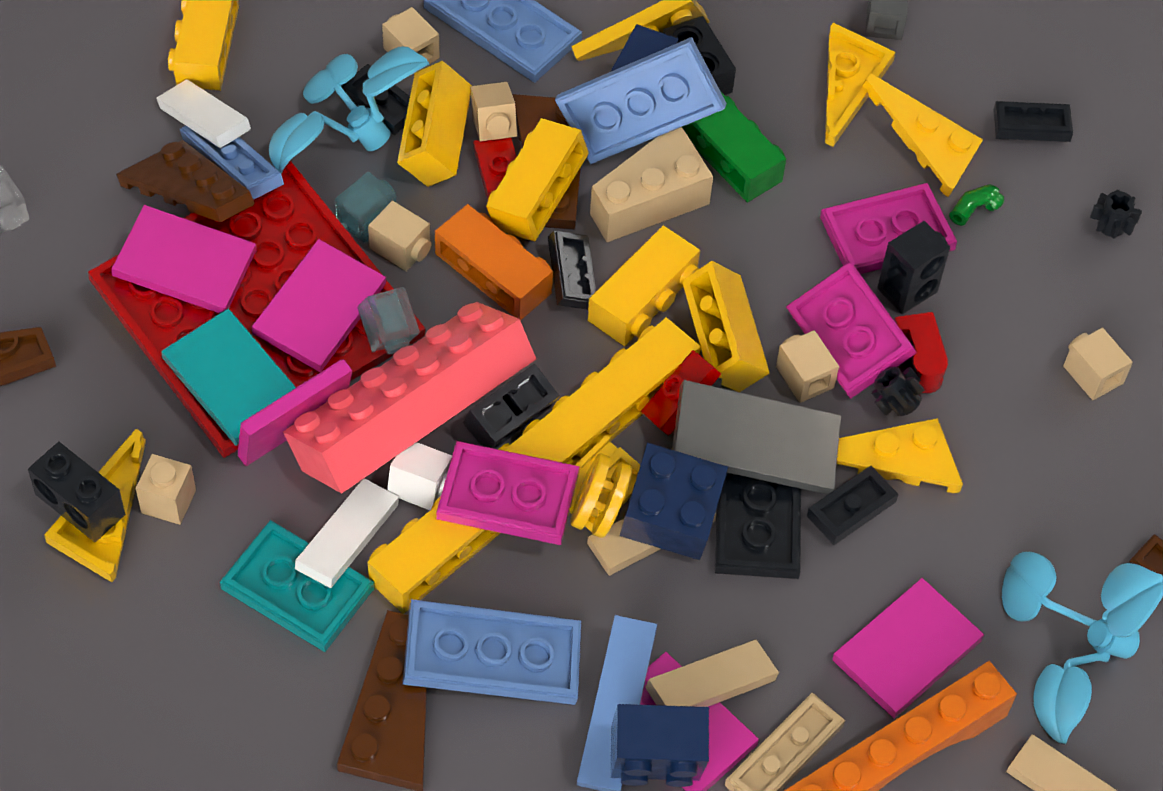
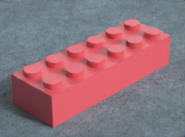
[283,302,536,494]

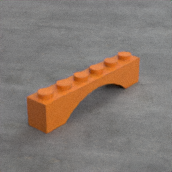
[784,660,1017,791]

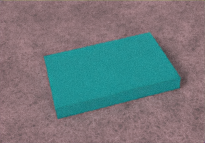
[161,308,296,446]
[220,520,375,652]

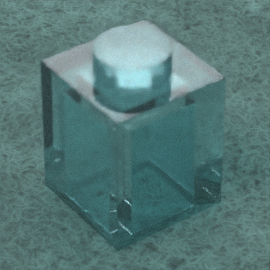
[335,172,396,243]
[357,287,420,354]

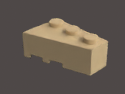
[590,127,713,242]

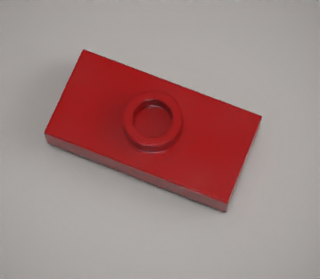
[473,137,517,200]
[641,350,722,436]

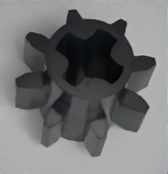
[1090,190,1142,239]
[871,367,924,416]

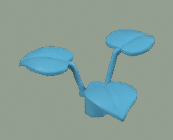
[269,46,430,174]
[1002,552,1163,744]

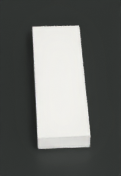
[156,79,251,148]
[295,478,399,588]

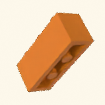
[435,204,553,321]

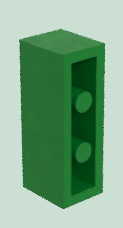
[682,91,787,203]

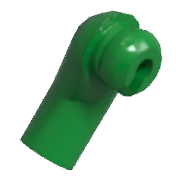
[949,184,1004,226]

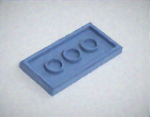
[424,0,582,83]
[555,37,727,164]
[403,599,581,705]

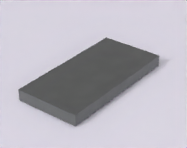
[672,380,841,495]

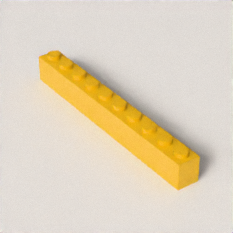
[367,317,701,614]

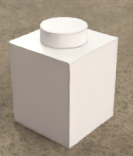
[387,442,452,510]

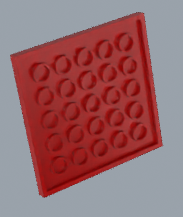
[88,160,426,458]

